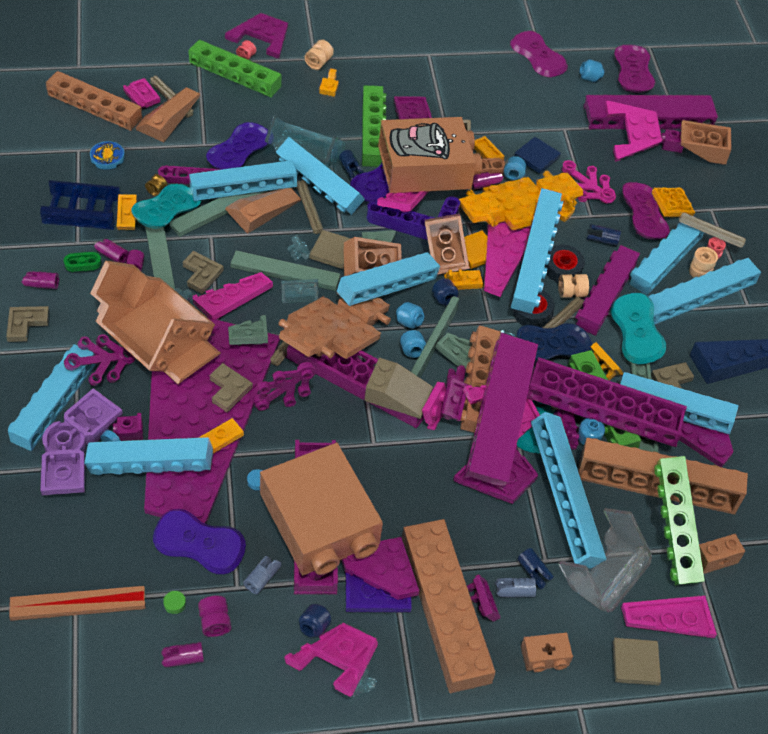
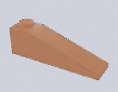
[136,87,200,143]
[225,188,301,234]

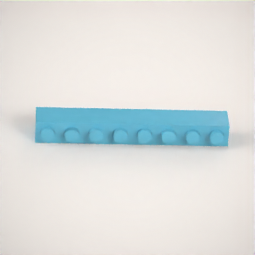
[511,188,564,314]
[648,258,761,325]
[531,412,607,569]

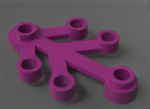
[64,334,135,386]
[253,362,316,411]

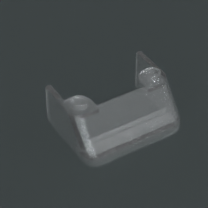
[558,508,652,612]

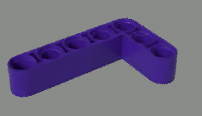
[367,196,460,240]

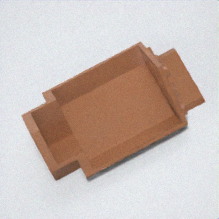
[90,261,221,384]

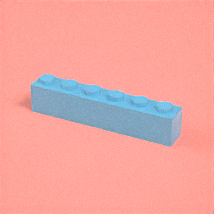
[276,137,365,215]
[189,160,297,201]
[630,222,704,295]
[337,252,440,306]
[8,344,96,451]
[620,372,739,435]
[84,437,213,475]

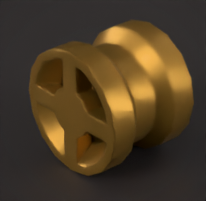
[145,174,168,196]

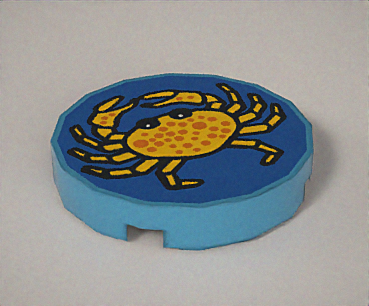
[90,141,125,170]

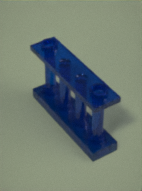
[40,180,121,230]

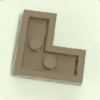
[183,251,224,294]
[6,306,49,342]
[651,362,694,389]
[210,363,253,412]

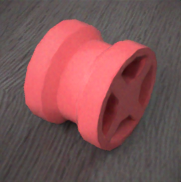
[236,40,256,60]
[707,237,726,259]

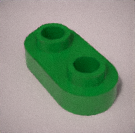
[63,252,102,272]

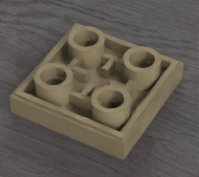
[309,230,351,269]
[613,638,661,685]

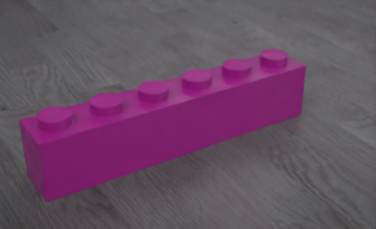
[575,245,640,336]

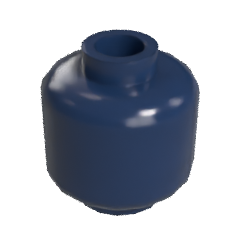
[432,278,459,306]
[299,604,331,637]

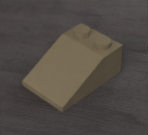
[365,358,433,419]

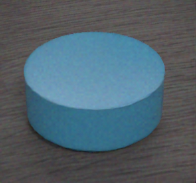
[100,430,121,442]
[247,469,263,491]

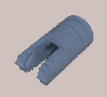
[243,556,281,594]
[495,578,536,597]

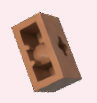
[699,534,745,574]
[521,633,573,672]

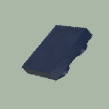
[514,137,561,174]

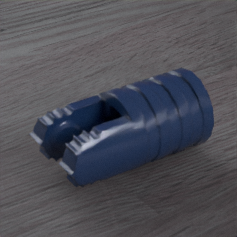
[339,150,365,180]
[587,224,621,246]
[517,548,554,590]

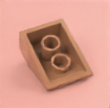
[681,120,731,165]
[424,213,470,275]
[344,237,402,276]

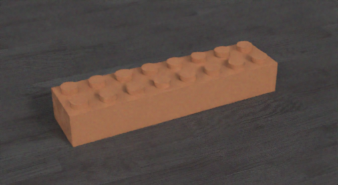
[578,438,748,515]
[402,519,495,694]

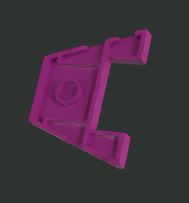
[225,13,288,59]
[453,446,538,504]

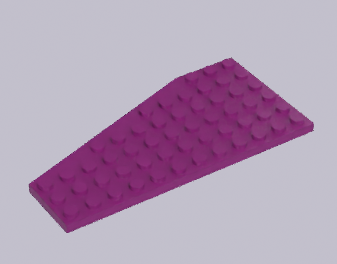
[144,317,281,524]

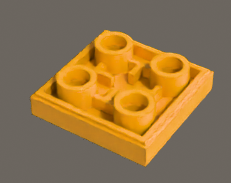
[651,187,695,217]
[464,230,488,269]

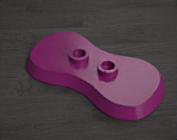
[510,31,568,77]
[614,45,655,93]
[622,182,670,240]

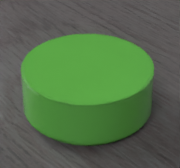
[163,591,186,614]

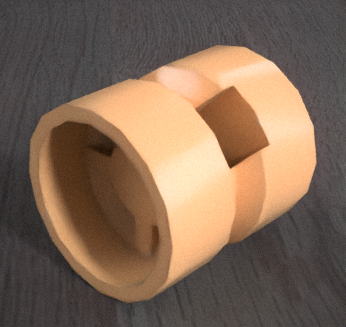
[305,40,334,70]
[689,247,718,278]
[558,274,589,298]

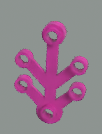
[562,160,616,203]

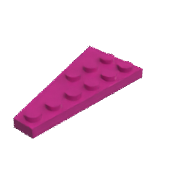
[484,221,531,297]

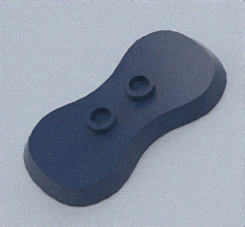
[517,323,593,361]

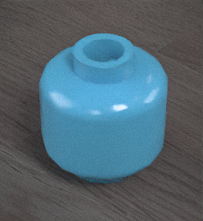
[580,59,604,82]
[504,156,526,181]
[396,302,424,329]
[400,330,426,358]
[577,418,605,445]

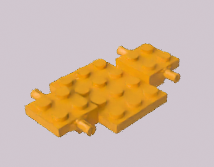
[459,170,583,230]

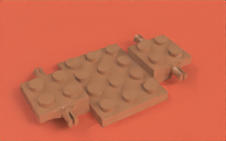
[279,292,391,359]

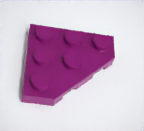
[679,421,734,467]
[341,537,419,600]

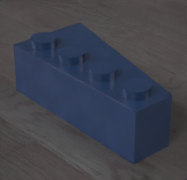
[689,339,768,384]

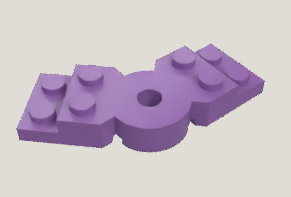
[41,388,123,495]

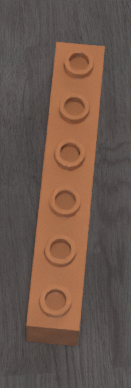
[46,71,142,130]
[460,325,501,433]

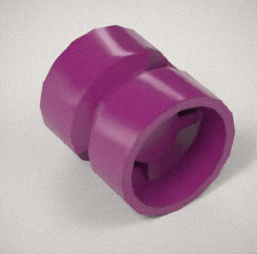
[198,595,231,637]

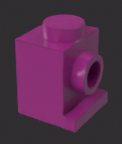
[661,129,683,153]
[113,413,143,441]

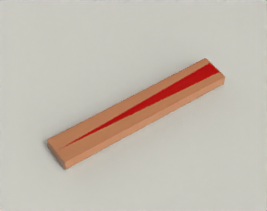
[9,586,145,621]

